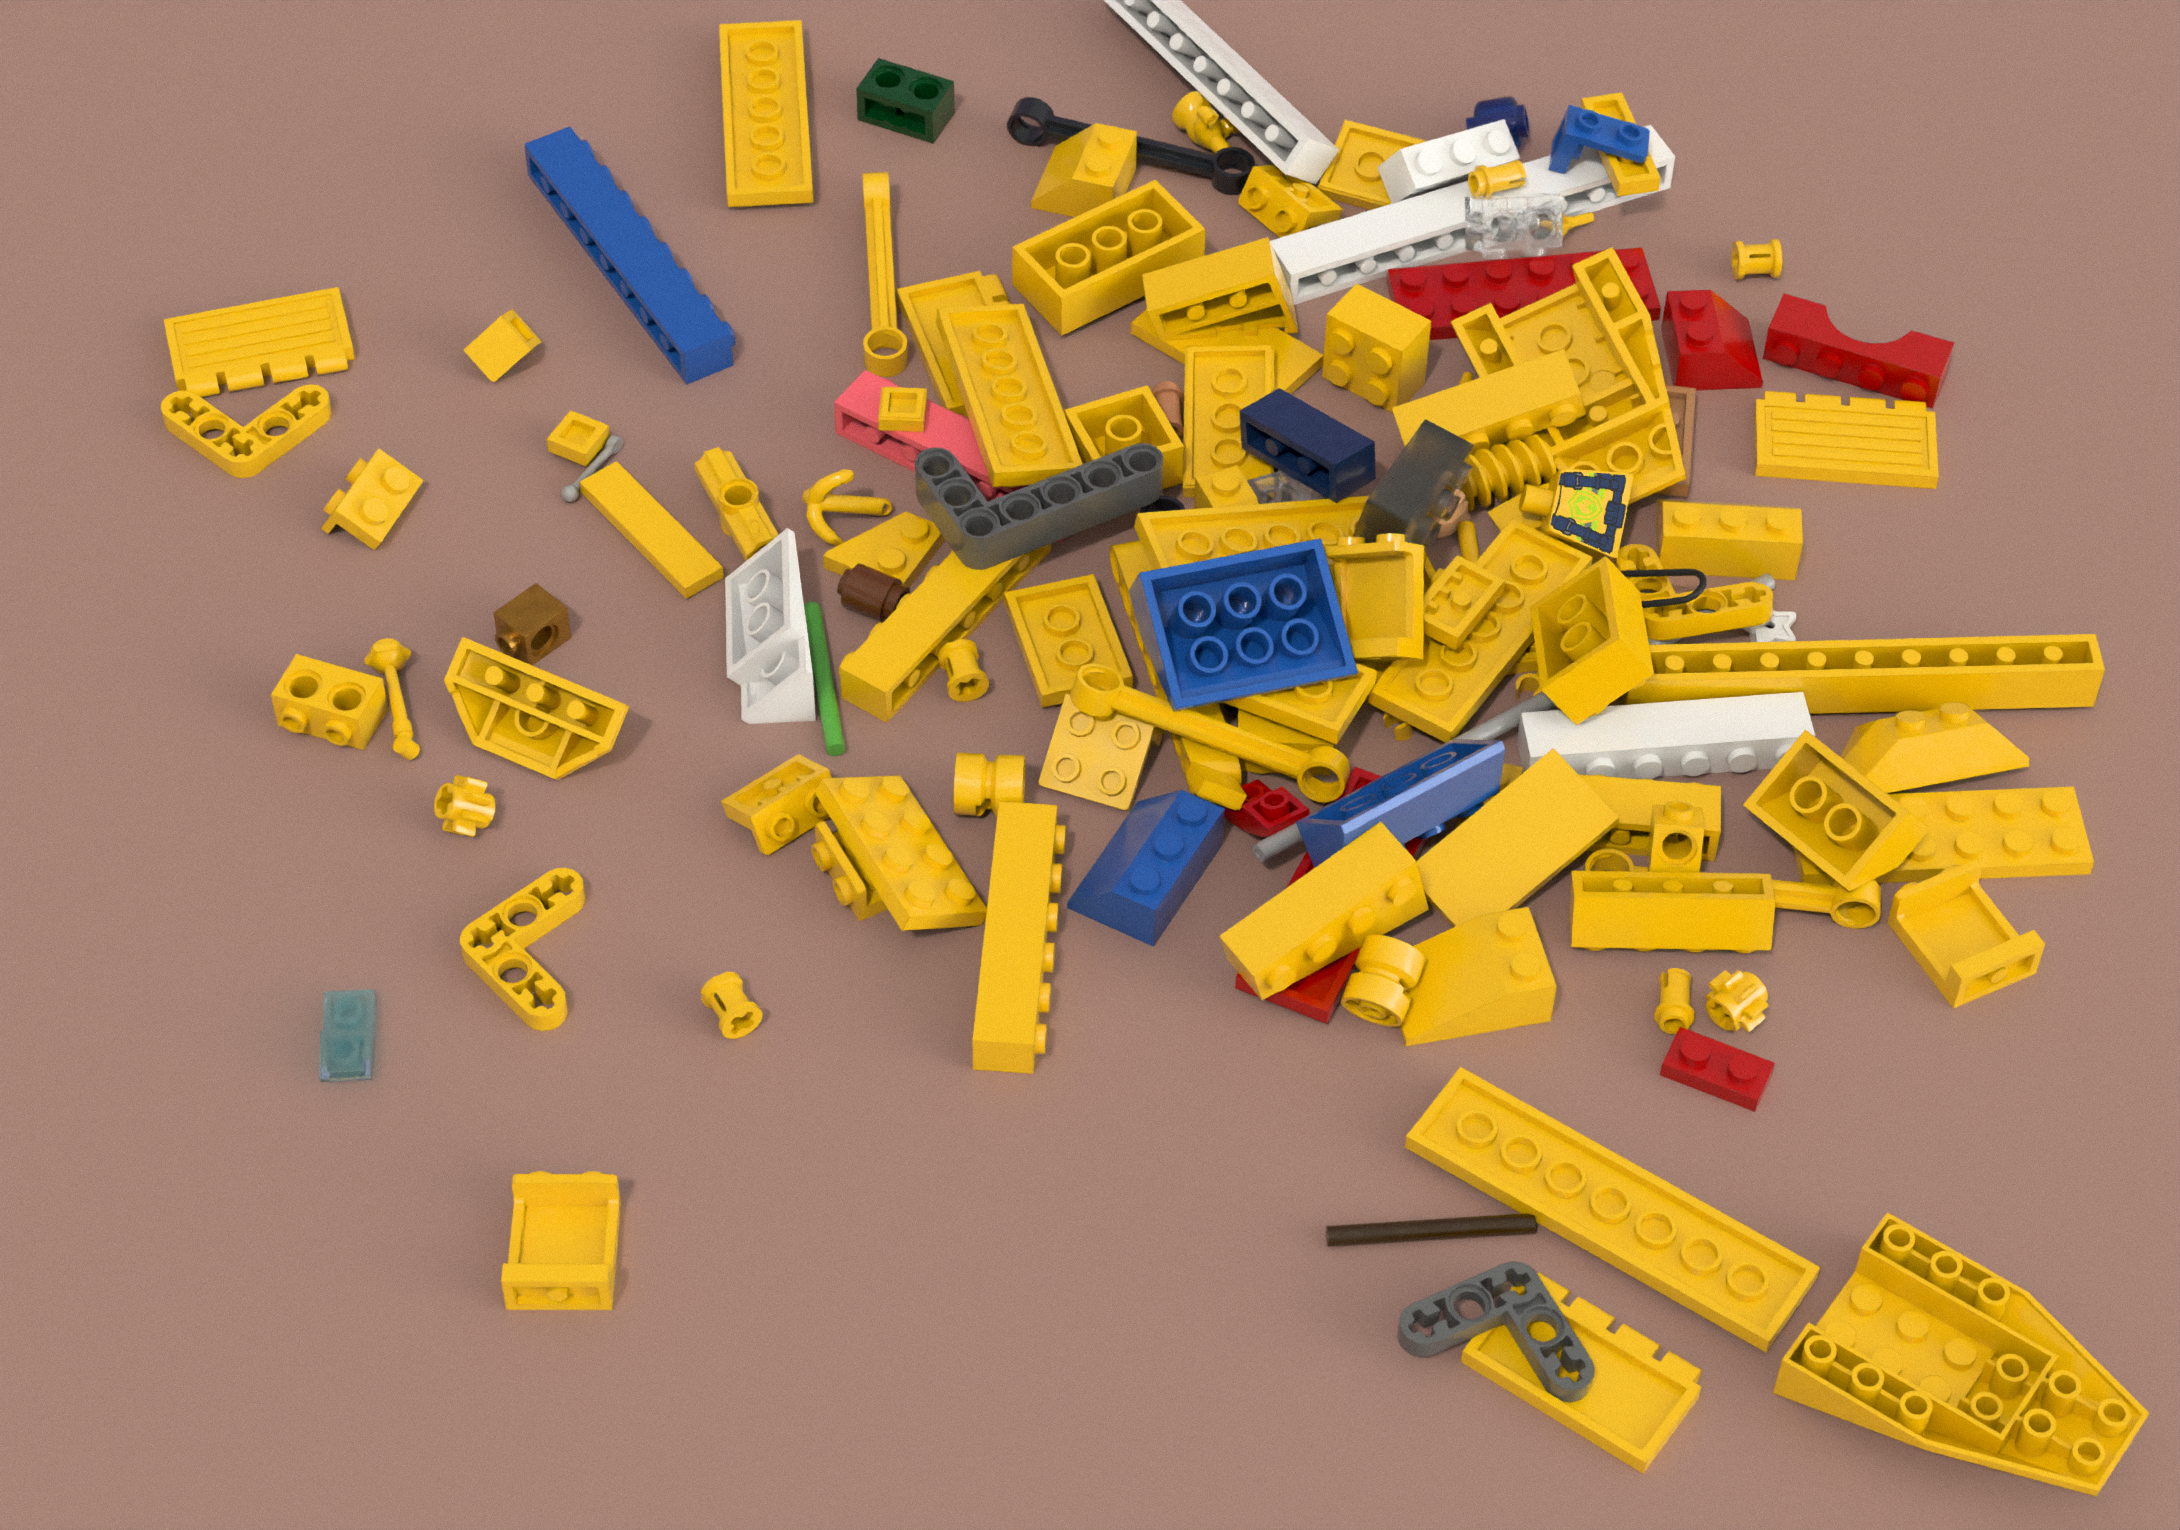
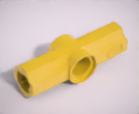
[694,447,779,561]

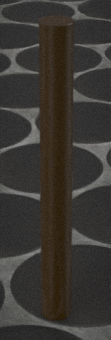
[1326,1213,1536,1247]

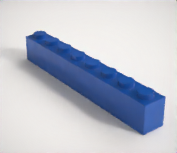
[524,126,736,385]

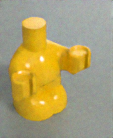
[1171,91,1240,153]

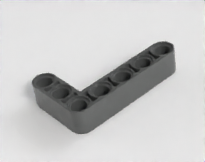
[915,443,1163,570]

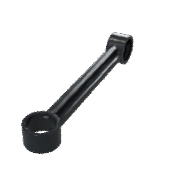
[1007,97,1255,195]

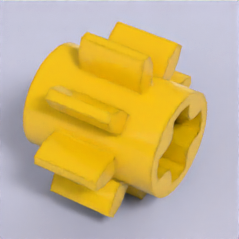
[434,775,495,837]
[1705,970,1768,1032]

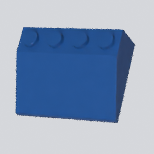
[1129,538,1358,712]

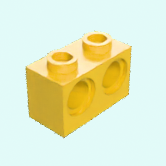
[271,654,388,750]

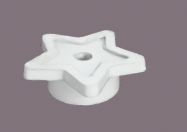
[1741,609,1796,642]

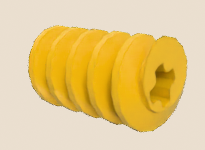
[1454,435,1557,511]

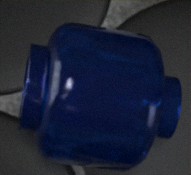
[1466,96,1530,150]

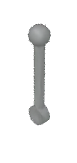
[561,434,623,502]

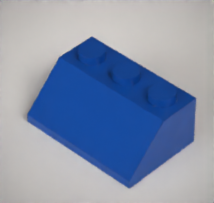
[1067,790,1225,947]

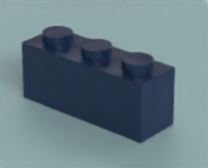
[1240,388,1376,503]

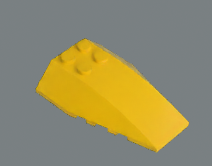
[1451,247,1686,505]

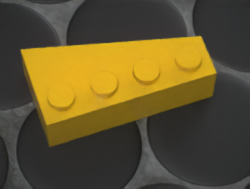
[1219,821,1429,1000]

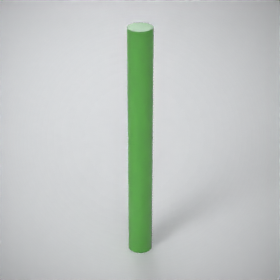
[804,602,845,756]

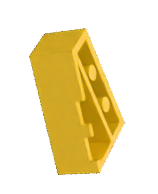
[1142,237,1299,341]

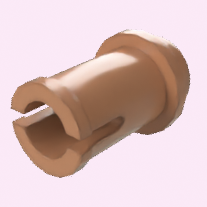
[1152,381,1184,437]

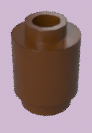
[837,563,910,622]

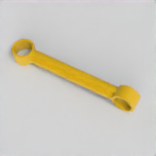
[863,172,908,377]
[1070,663,1350,803]
[1584,849,1881,929]

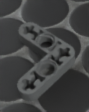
[1397,1261,1594,1403]

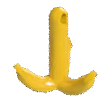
[802,469,893,546]

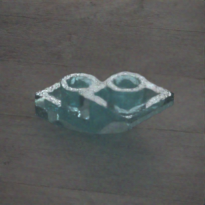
[319,989,377,1082]

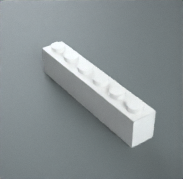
[1517,692,1815,779]

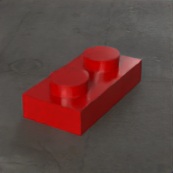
[1660,1027,1775,1112]

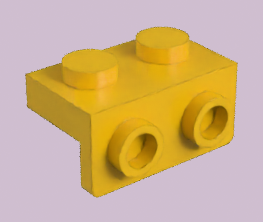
[321,448,424,551]

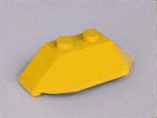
[444,637,630,780]
[1840,702,2029,793]

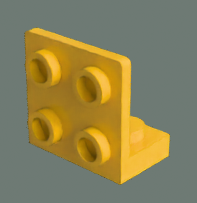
[1039,694,1165,811]

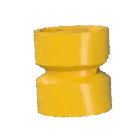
[954,752,1025,817]
[1341,934,1426,1027]

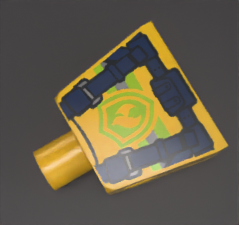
[1519,469,1634,563]

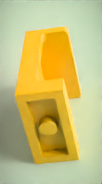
[1323,533,1424,663]
[1887,860,2045,1009]
[501,1171,621,1310]

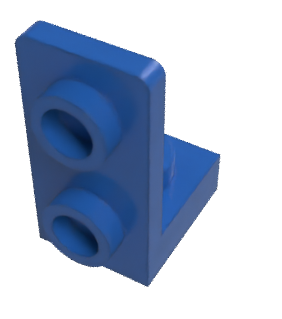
[1549,105,1650,174]

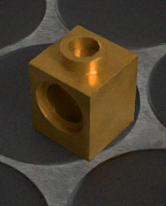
[493,583,571,666]

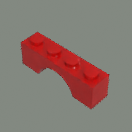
[1763,293,1954,409]

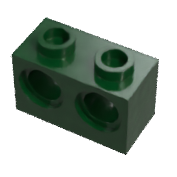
[856,58,955,144]

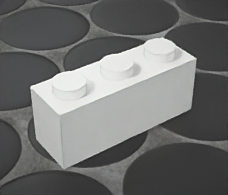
[1377,119,1520,203]

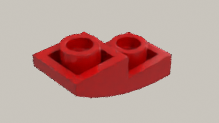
[1219,779,1310,837]

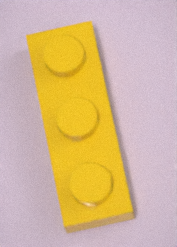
[1580,92,1661,197]

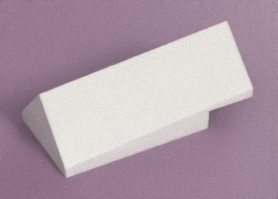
[725,528,816,724]

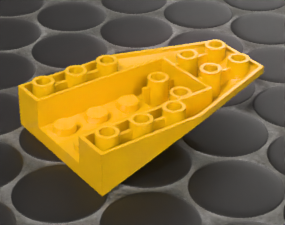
[1773,1212,2149,1497]

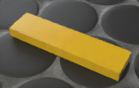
[579,461,724,599]

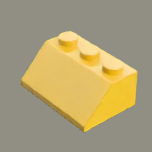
[1655,499,1803,580]
[1743,729,1930,891]

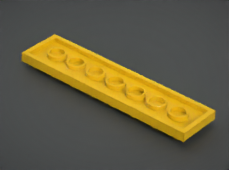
[1405,1067,1820,1353]

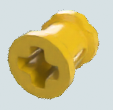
[1731,239,1782,279]
[937,639,989,702]
[701,972,763,1039]

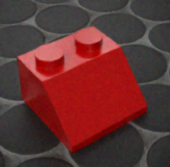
[1661,289,1763,391]

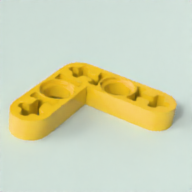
[161,384,332,478]
[1615,544,1773,641]
[460,868,585,1031]

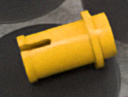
[1468,160,1526,199]
[1654,968,1695,1035]

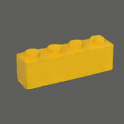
[1392,349,1586,471]
[1578,774,1721,862]
[1568,871,1776,953]

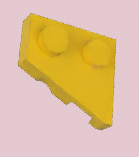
[823,511,945,588]

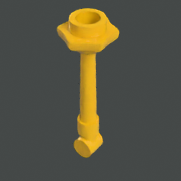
[364,638,420,760]

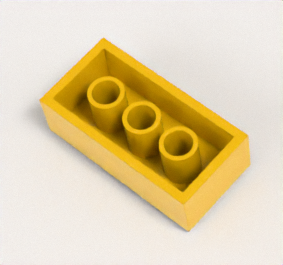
[1012,180,1206,336]

